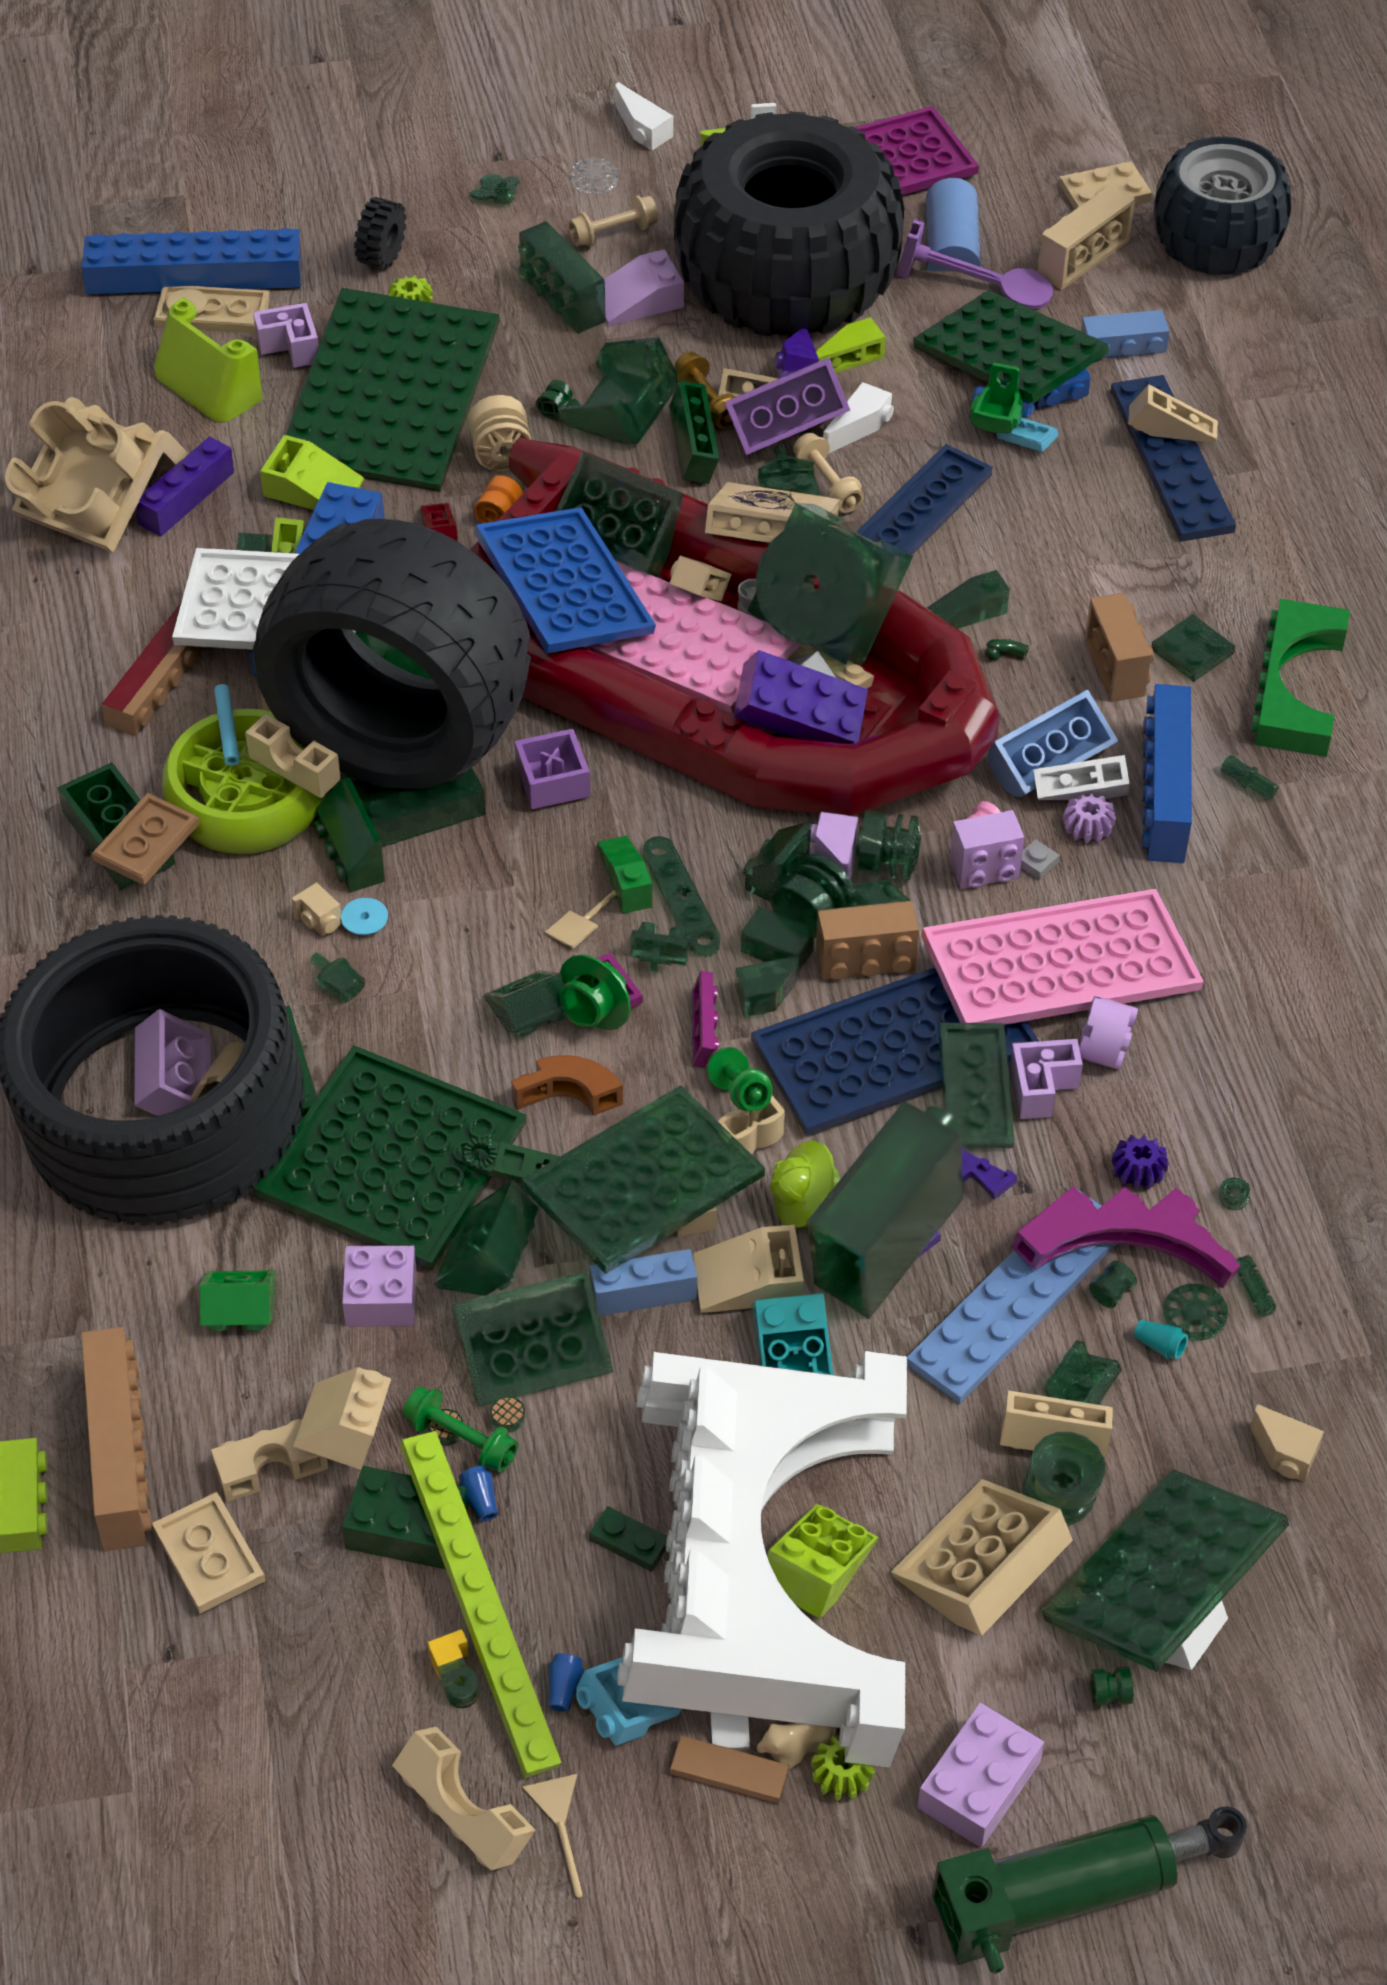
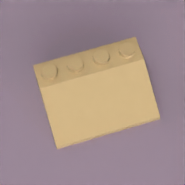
[891,1479,1073,1636]

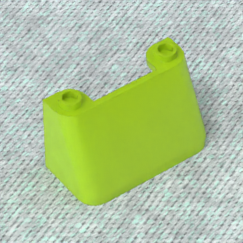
[154,297,263,423]

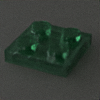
[1151,614,1235,682]

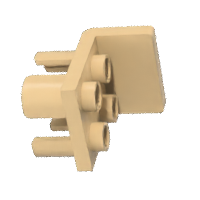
[5,397,189,553]

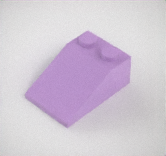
[590,249,684,326]

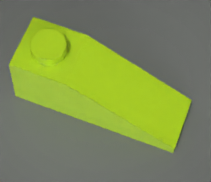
[816,317,886,373]

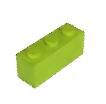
[0,1438,48,1553]

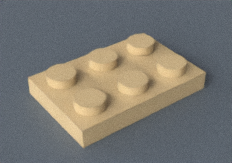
[1059,161,1152,210]
[152,1492,265,1614]

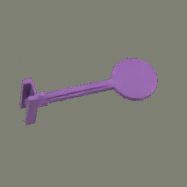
[896,219,1053,309]

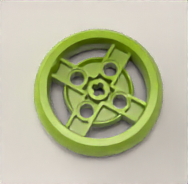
[161,709,326,855]

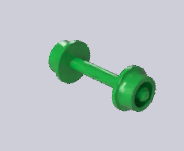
[707,1047,773,1112]
[402,1386,519,1473]

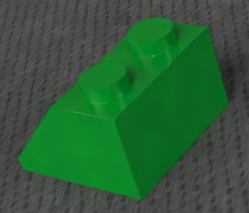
[199,1270,276,1331]

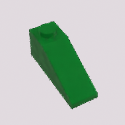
[597,835,652,914]

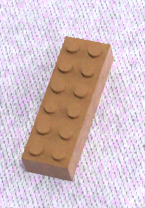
[82,1327,152,1552]

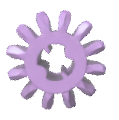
[1063,792,1116,845]

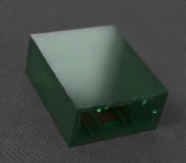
[807,1100,963,1319]

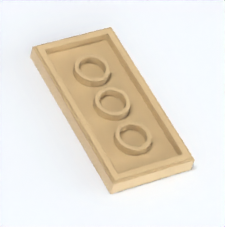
[154,286,270,333]

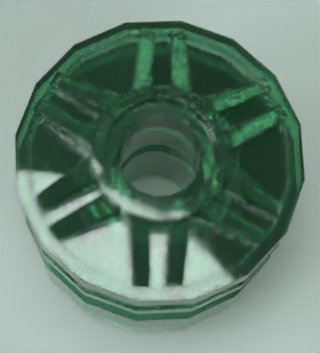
[856,809,922,880]

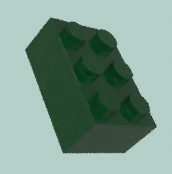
[342,1466,468,1570]

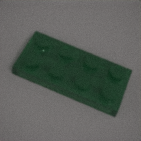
[938,1023,1015,1148]

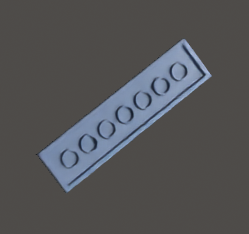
[907,1189,1116,1405]

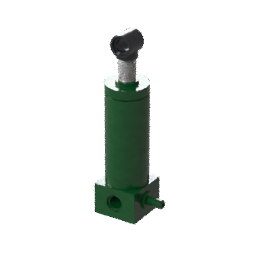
[932,1806,1247,1974]

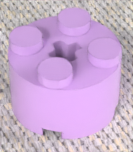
[1079,996,1138,1070]

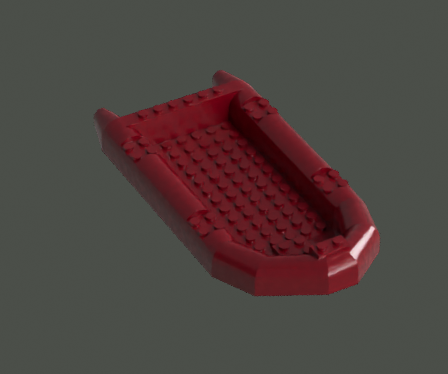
[470,438,1000,816]

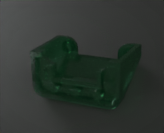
[558,337,678,445]

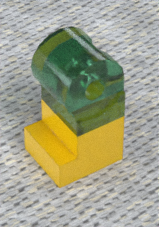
[428,1629,479,1709]

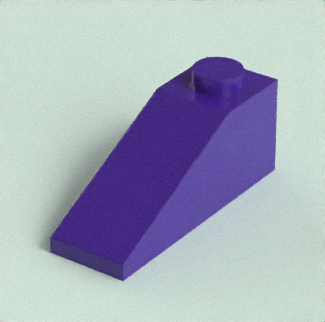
[774,328,819,378]

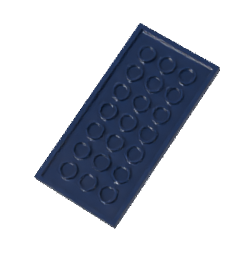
[751,968,1039,1136]

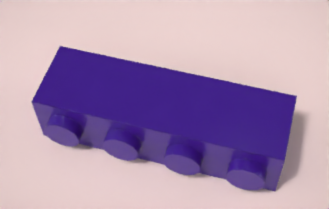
[136,436,234,537]

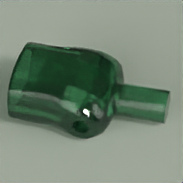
[310,952,365,1003]

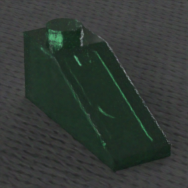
[927,570,1010,629]

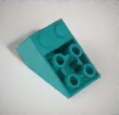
[751,1293,833,1375]

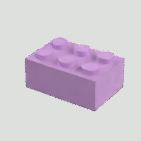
[917,1702,1044,1848]

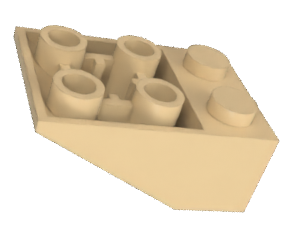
[693,1224,804,1313]

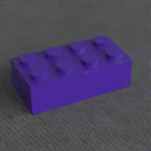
[734,650,868,744]

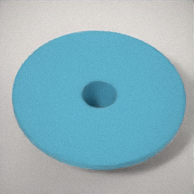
[341,898,388,935]

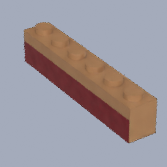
[101,602,206,736]

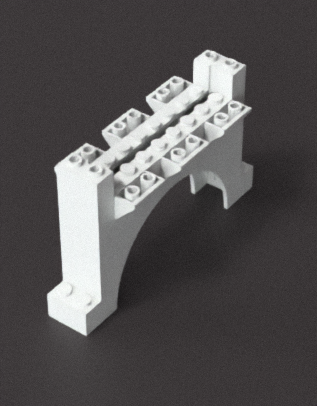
[617,1351,907,1768]

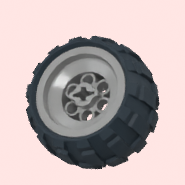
[1154,136,1292,275]

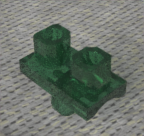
[631,922,689,973]

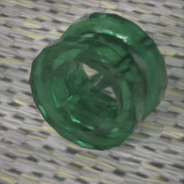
[1219,1177,1250,1211]

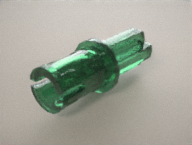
[1221,755,1279,800]

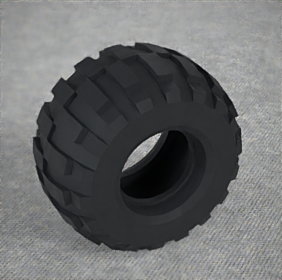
[674,111,905,338]

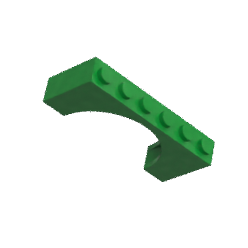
[1251,598,1350,757]

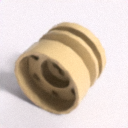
[468,395,532,472]

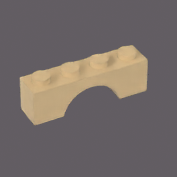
[392,1727,536,1871]

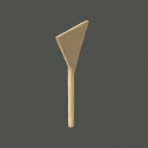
[522,1774,582,1898]

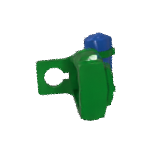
[969,363,1035,433]

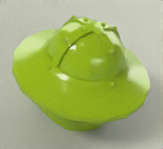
[769,1140,842,1229]

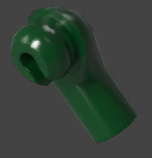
[985,639,1029,660]

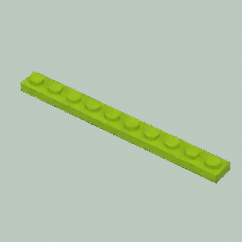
[400,1431,562,1778]

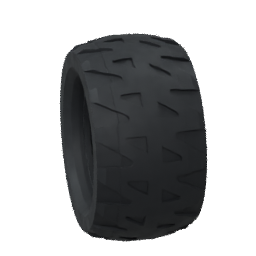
[252,519,531,789]

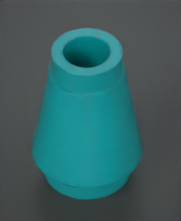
[1134,1319,1188,1360]

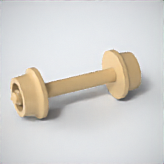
[568,195,658,247]
[793,433,864,513]

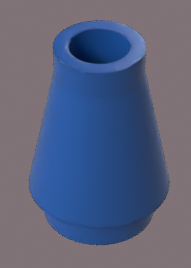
[458,1466,499,1522]
[547,1653,585,1712]

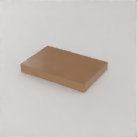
[92,793,200,885]

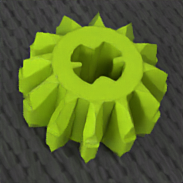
[388,275,433,303]
[811,1735,875,1802]

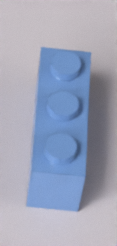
[1081,310,1170,358]
[590,1249,697,1316]

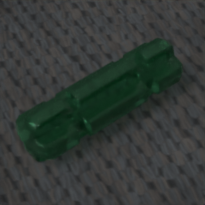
[1236,1255,1277,1317]

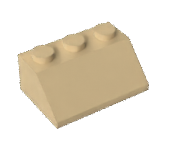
[293,1367,391,1470]

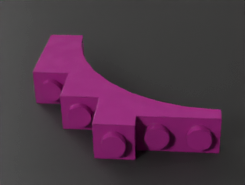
[1011,1186,1241,1288]

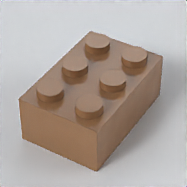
[1085,592,1154,702]
[816,901,919,980]

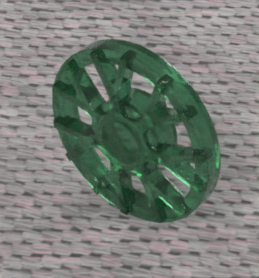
[1163,1283,1228,1341]

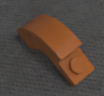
[511,1055,623,1116]

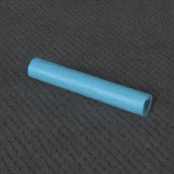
[214,684,240,766]

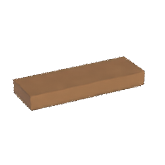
[670,1735,789,1804]

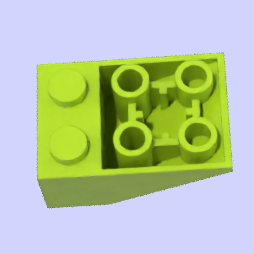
[260,435,364,510]
[767,1504,878,1619]

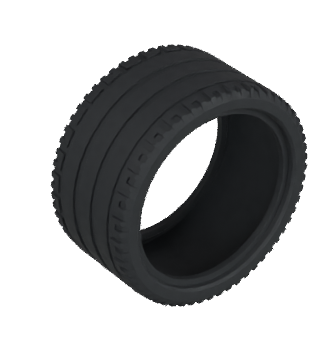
[0,915,304,1225]

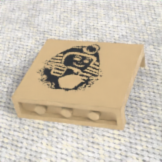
[705,482,840,550]

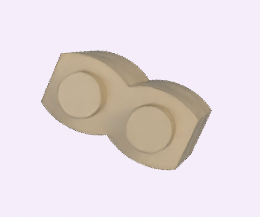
[716,1096,785,1163]

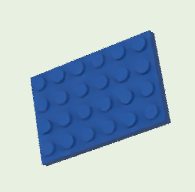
[474,507,656,653]

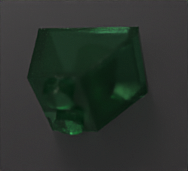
[743,822,811,905]
[483,970,565,1036]

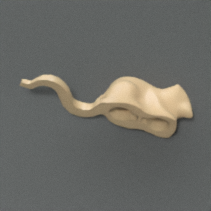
[757,1722,836,1769]

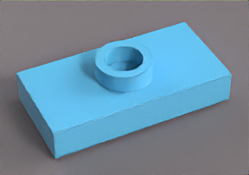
[996,418,1058,452]

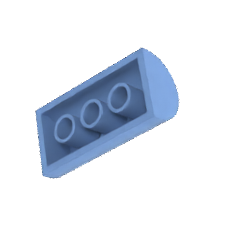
[925,178,981,271]
[988,690,1118,797]

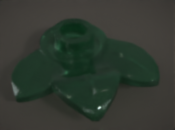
[469,174,520,205]

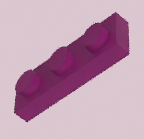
[692,970,719,1068]

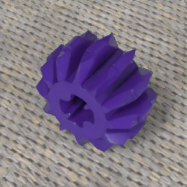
[1111,1133,1169,1191]

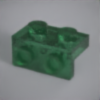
[1044,1340,1122,1405]

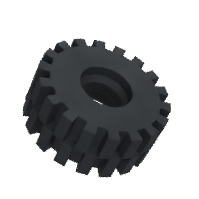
[354,197,407,269]

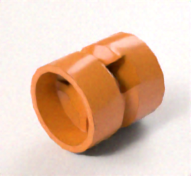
[474,475,523,524]

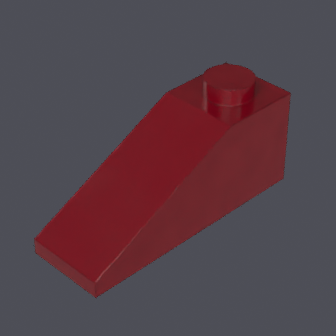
[420,503,458,542]

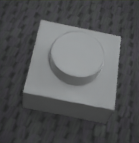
[1021,839,1060,880]

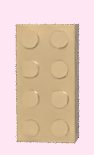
[1038,185,1135,291]

